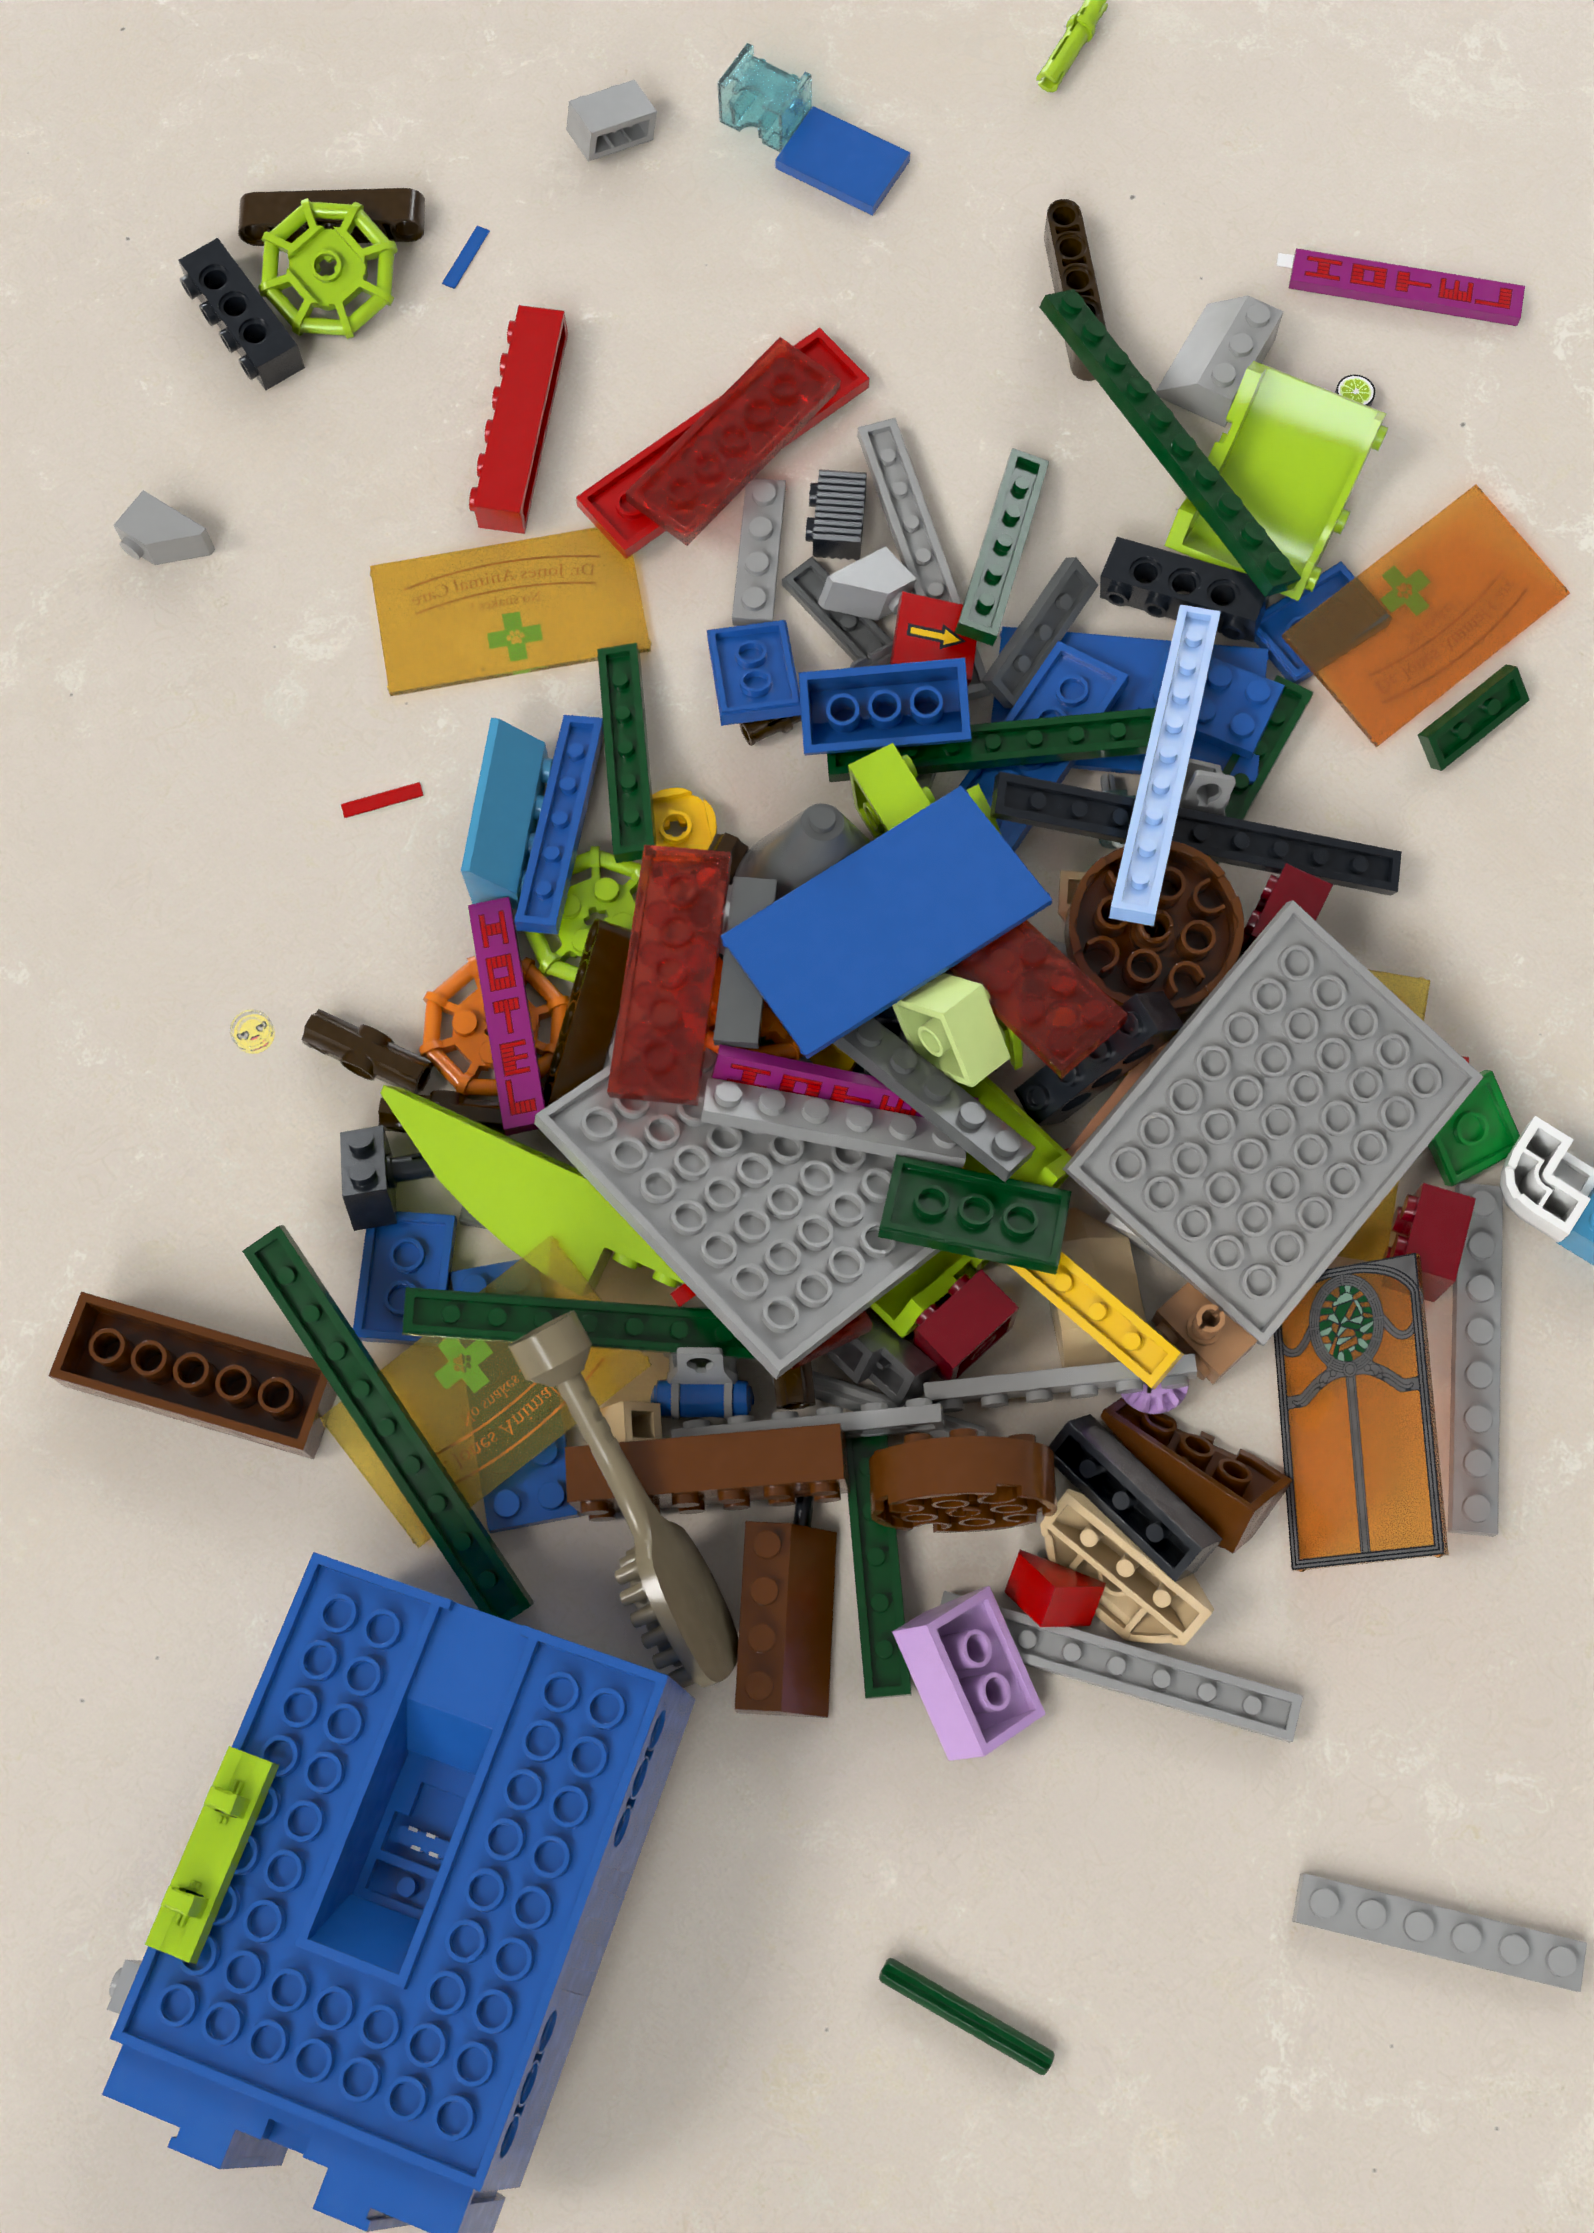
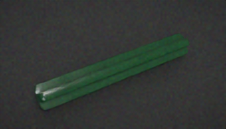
[879,1958,1055,2075]

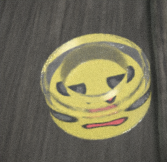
[230,1009,275,1054]

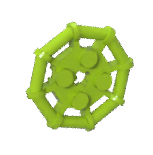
[258,198,398,339]
[524,846,653,983]

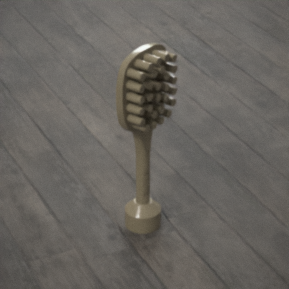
[508,1310,739,1688]

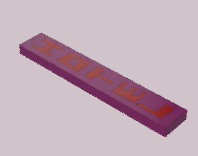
[1288,248,1525,326]
[468,897,546,1136]
[711,1044,979,1118]

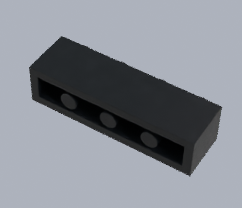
[1048,1414,1223,1582]

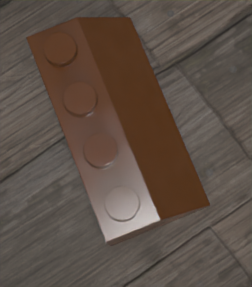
[735,1521,837,1718]

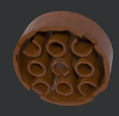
[1064,841,1244,1015]
[869,1428,1057,1533]

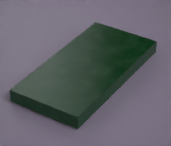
[878,1155,1072,1275]

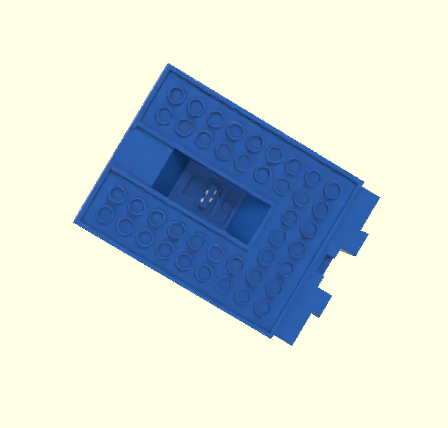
[102,1552,695,2233]

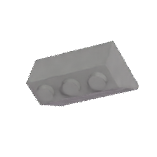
[1156,296,1283,427]

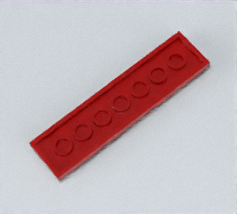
[576,328,870,559]

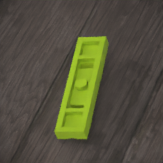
[145,1746,279,1964]

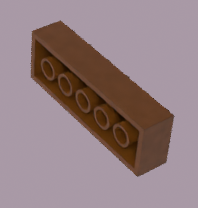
[49,1292,337,1460]
[565,1423,851,1522]

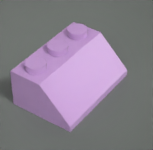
[892,1586,1046,1761]

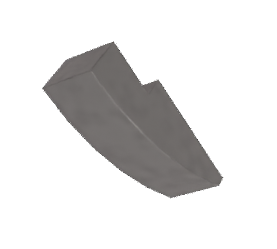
[818,1313,937,1407]

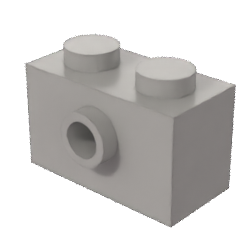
[566,80,657,162]

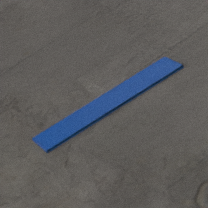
[442,225,490,289]

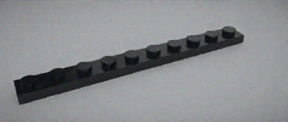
[990,772,1402,896]

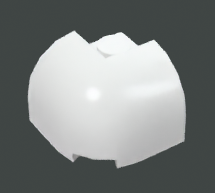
[1500,1116,1594,1243]

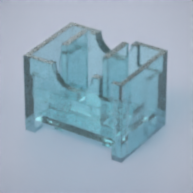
[717,43,812,152]

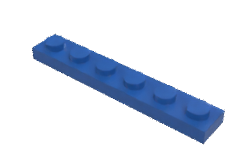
[514,715,604,934]

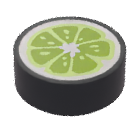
[1335,374,1375,407]

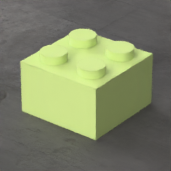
[892,973,1011,1087]

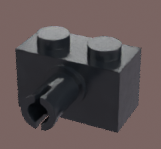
[340,1125,435,1231]

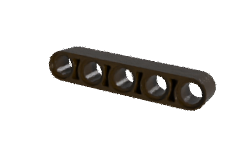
[238,188,425,246]
[1044,199,1106,381]
[543,918,639,1107]

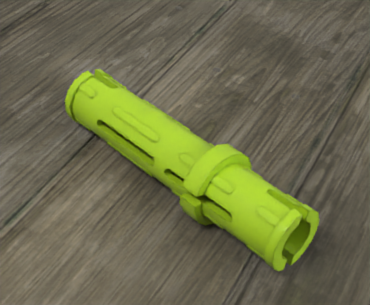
[1036,0,1108,93]

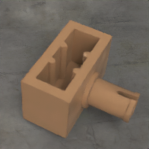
[1151,1282,1258,1384]

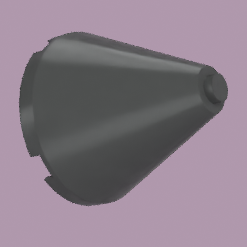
[735,803,871,901]

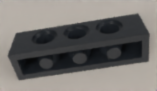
[178,238,305,391]
[1100,537,1270,642]
[1014,991,1184,1126]

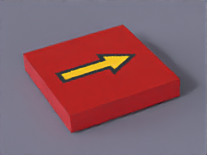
[890,591,977,686]

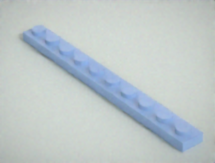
[1109,605,1221,926]

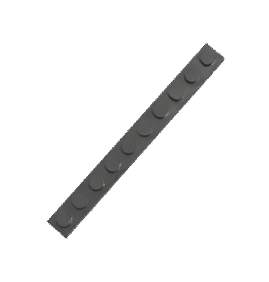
[673,882,1036,1182]

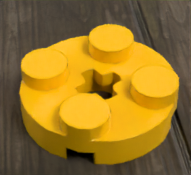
[648,788,717,870]

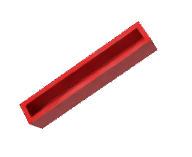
[469,305,568,534]

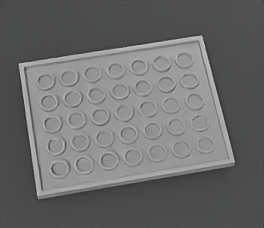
[1063,900,1483,1346]
[534,1003,941,1379]

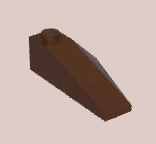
[1100,1397,1292,1554]

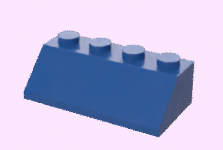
[798,658,972,756]

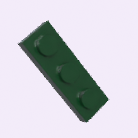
[1418,664,1530,771]

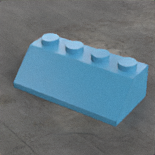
[461,718,553,909]

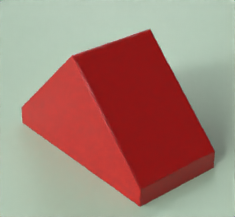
[1004,1549,1106,1627]

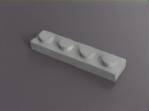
[732,478,786,626]

